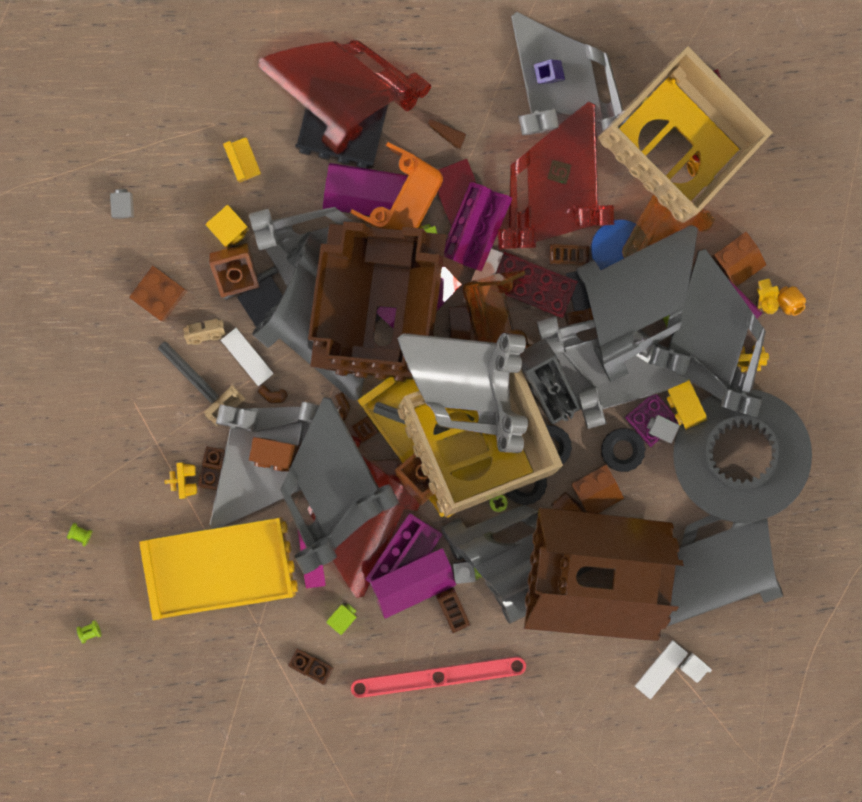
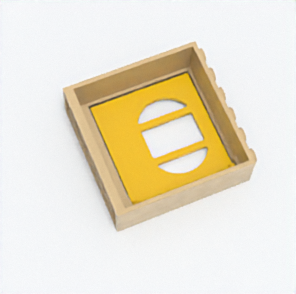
[598,46,773,223]
[397,369,563,517]

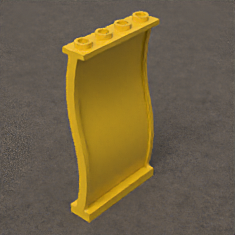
[358,377,492,518]
[139,517,298,620]

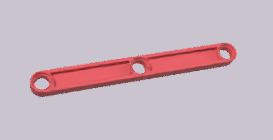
[351,656,526,698]

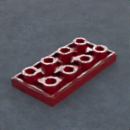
[437,159,477,227]
[489,252,578,319]

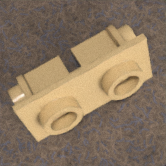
[183,318,226,345]
[204,385,245,426]

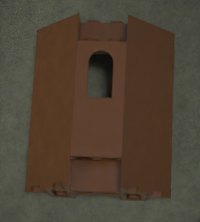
[308,221,447,382]
[524,508,684,641]

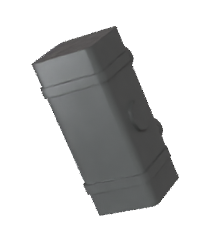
[519,339,581,424]

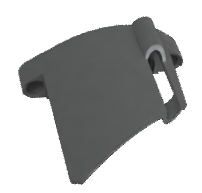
[252,231,364,401]
[649,249,766,417]

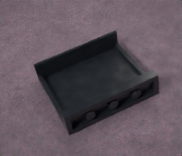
[295,77,390,169]

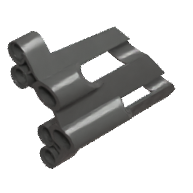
[441,505,596,624]

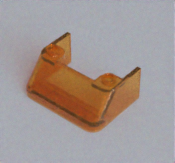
[463,271,533,349]

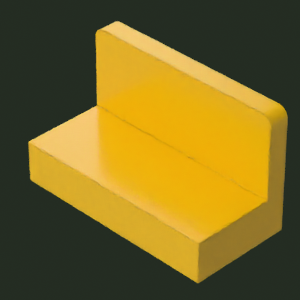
[223,137,261,183]

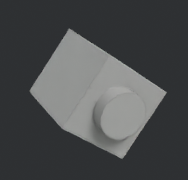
[110,189,134,219]
[647,415,680,443]
[453,561,476,584]

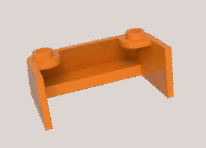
[350,142,443,230]

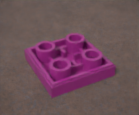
[624,394,678,447]

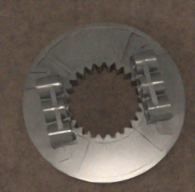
[673,389,812,523]

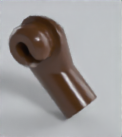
[257,385,288,404]
[334,392,350,421]

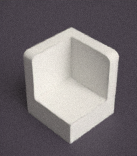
[679,653,712,683]

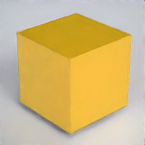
[205,204,250,248]

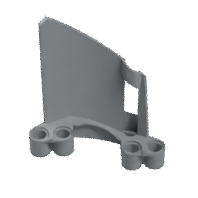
[511,12,642,136]

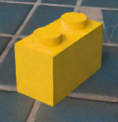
[667,380,707,430]

